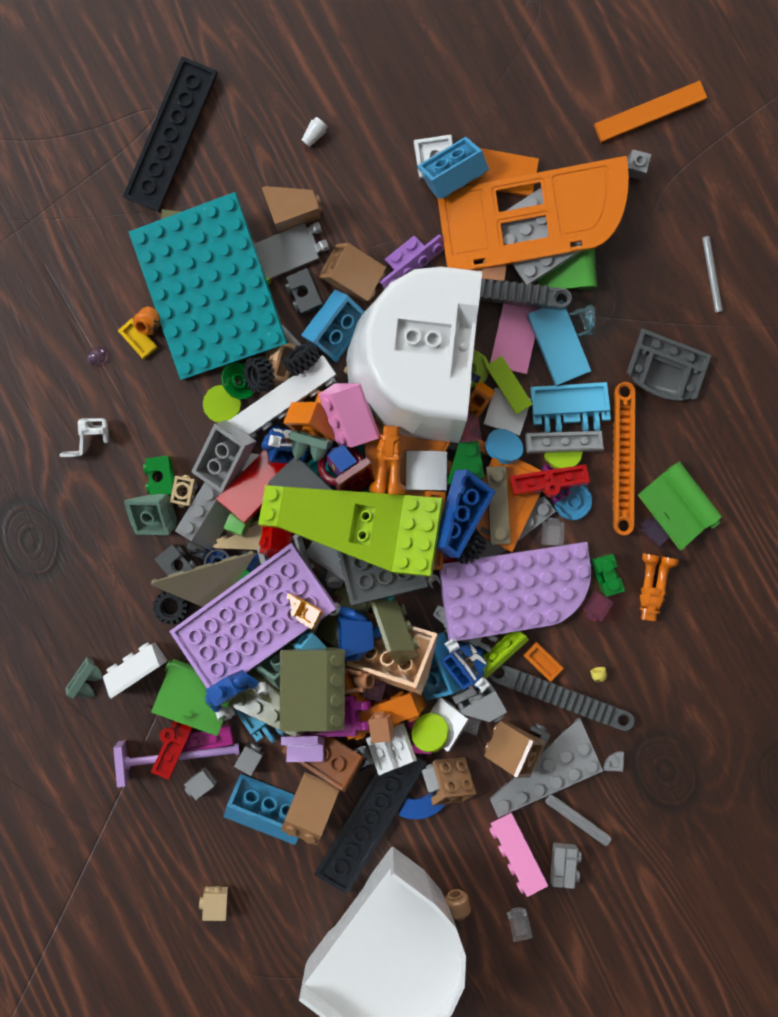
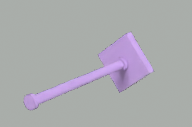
[113,740,240,787]

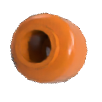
[133,306,161,335]

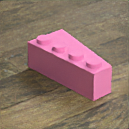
[489,812,548,897]

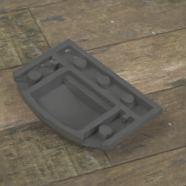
[627,329,711,401]

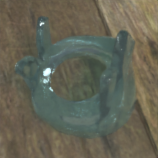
[569,304,595,336]

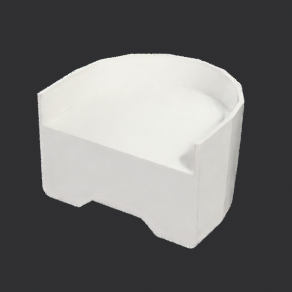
[346,267,482,443]
[299,847,466,1017]

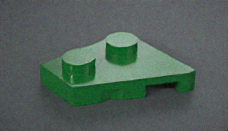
[447,440,485,485]

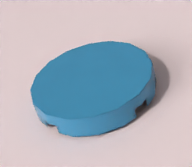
[485,429,523,464]
[553,486,592,520]

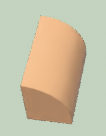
[265,343,296,382]

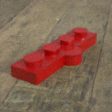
[510,464,590,498]
[151,715,193,780]

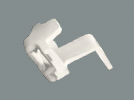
[60,418,109,457]

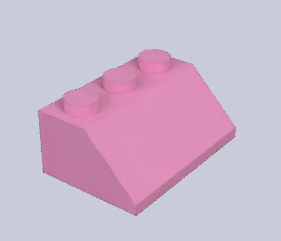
[319,383,380,447]

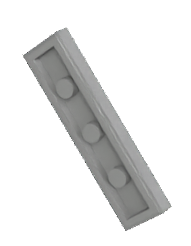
[525,431,604,454]

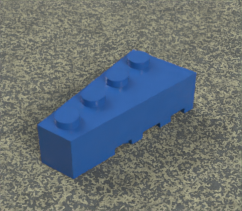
[436,469,496,558]

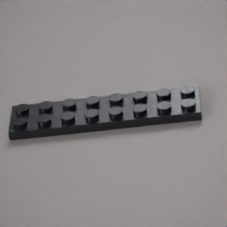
[123,56,218,213]
[314,754,427,894]

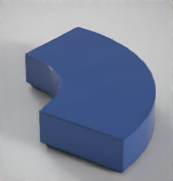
[398,793,446,819]

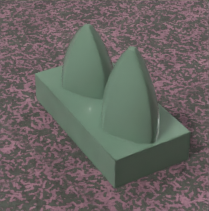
[289,430,333,462]
[65,657,102,699]

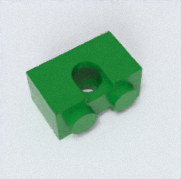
[143,456,175,495]
[591,554,625,597]

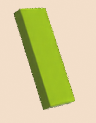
[485,356,533,415]
[482,631,529,679]

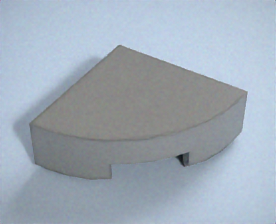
[603,751,624,772]

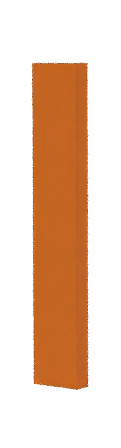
[594,81,707,143]

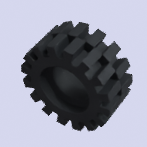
[282,341,320,376]
[243,356,275,393]
[455,528,486,564]
[152,591,190,625]

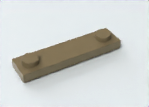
[486,466,510,545]

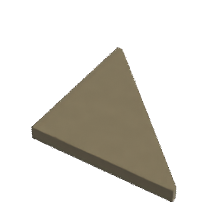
[151,551,255,607]

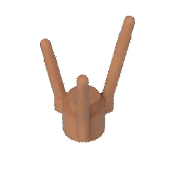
[345,667,375,695]

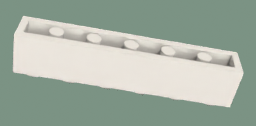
[228,355,338,439]

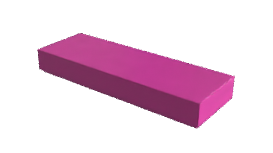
[183,724,235,752]

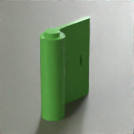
[538,248,597,290]
[638,461,722,550]
[151,659,230,736]

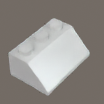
[103,642,167,698]

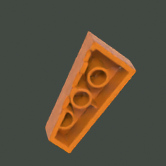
[347,691,426,740]

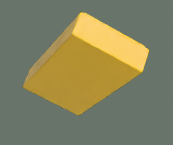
[118,318,158,360]

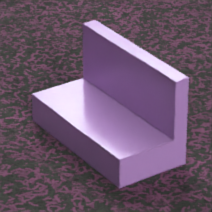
[281,736,325,762]

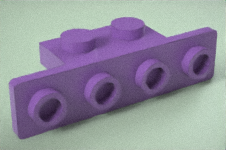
[380,234,445,289]

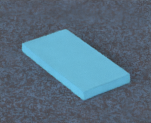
[527,300,591,385]

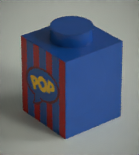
[327,445,357,476]

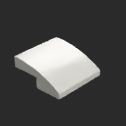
[406,451,447,491]
[430,697,470,752]
[366,723,417,775]

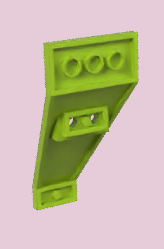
[258,485,444,577]

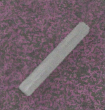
[545,794,611,846]

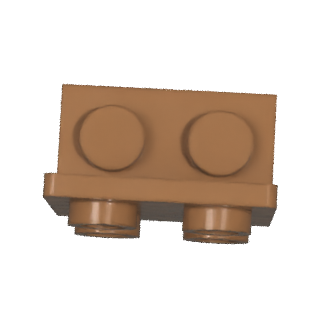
[431,757,476,806]

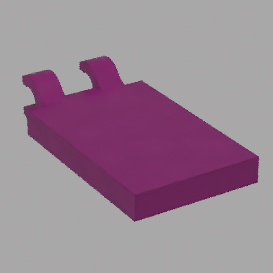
[304,696,371,737]

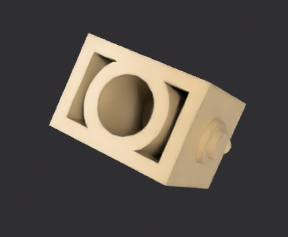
[170,475,198,508]
[199,886,228,921]

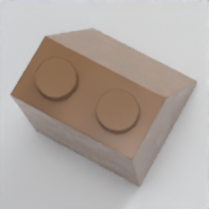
[262,186,323,233]
[318,243,386,301]
[484,721,546,778]
[281,772,340,845]

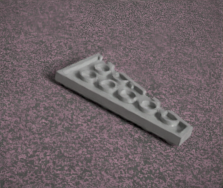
[490,717,603,818]

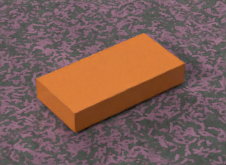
[523,642,564,682]

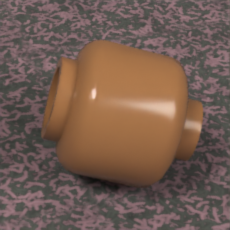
[445,889,471,921]

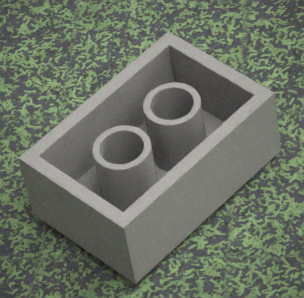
[191,420,256,493]

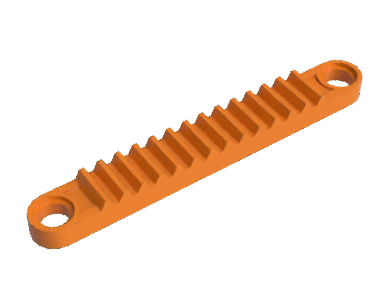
[612,382,635,535]

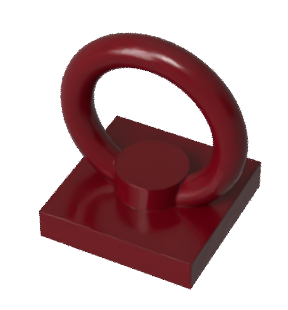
[318,445,374,492]

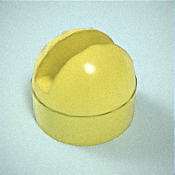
[590,667,607,683]

